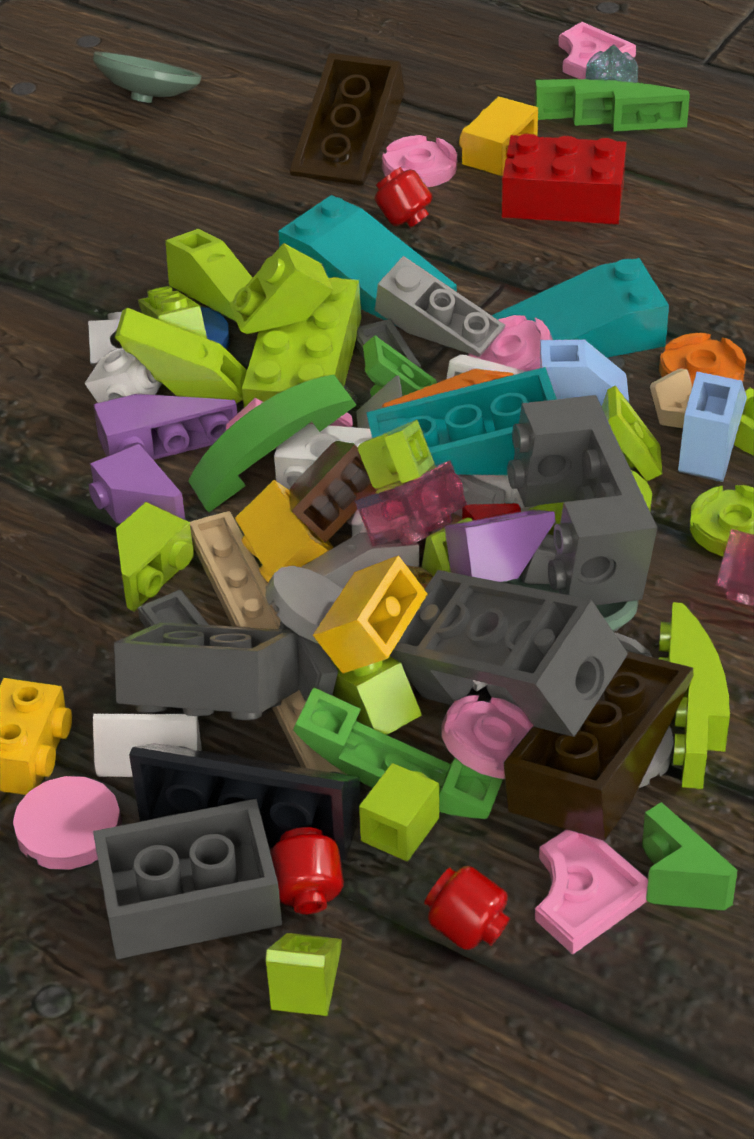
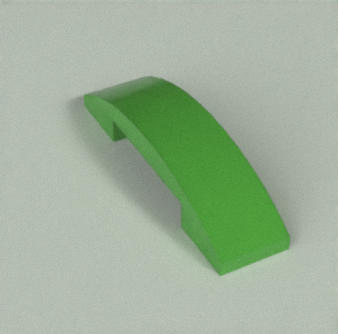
[188,375,356,512]
[293,687,503,819]

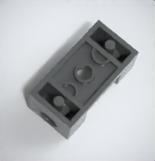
[507,395,657,606]
[390,570,628,737]

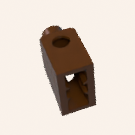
[289,441,377,543]

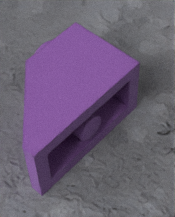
[89,444,185,524]
[445,510,555,582]

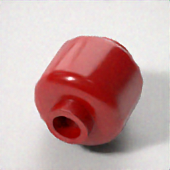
[374,167,433,228]
[270,827,344,914]
[424,866,511,950]

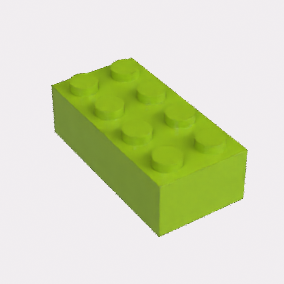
[242,277,361,408]

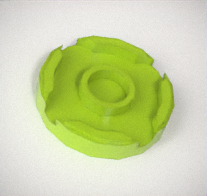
[690,485,754,559]

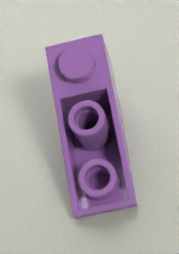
[93,394,237,460]

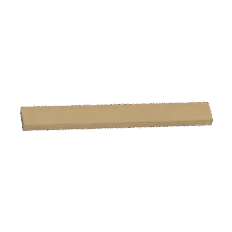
[190,511,348,775]

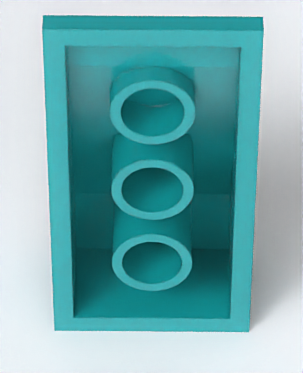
[278,195,457,328]
[491,258,669,358]
[366,367,557,475]

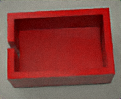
[502,134,626,225]

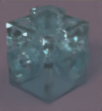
[585,44,638,83]

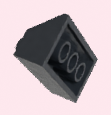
[129,743,361,860]

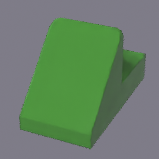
[363,335,437,398]
[642,802,738,910]

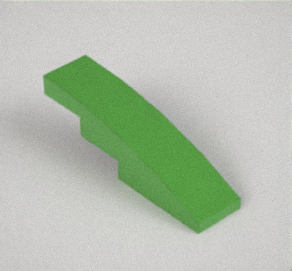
[535,79,690,131]

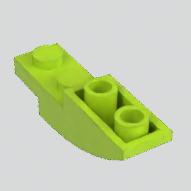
[659,602,730,789]

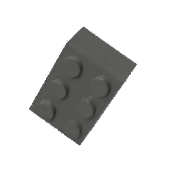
[114,622,299,720]
[93,799,282,959]

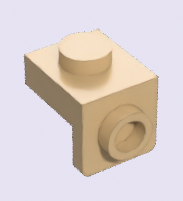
[650,369,692,428]

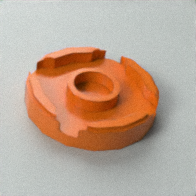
[659,333,746,387]

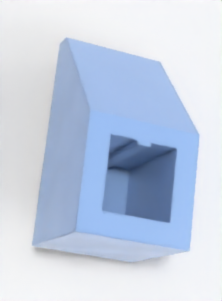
[540,340,629,406]
[678,371,747,482]

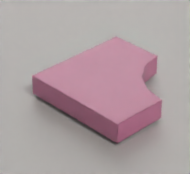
[559,22,636,80]
[535,829,648,955]

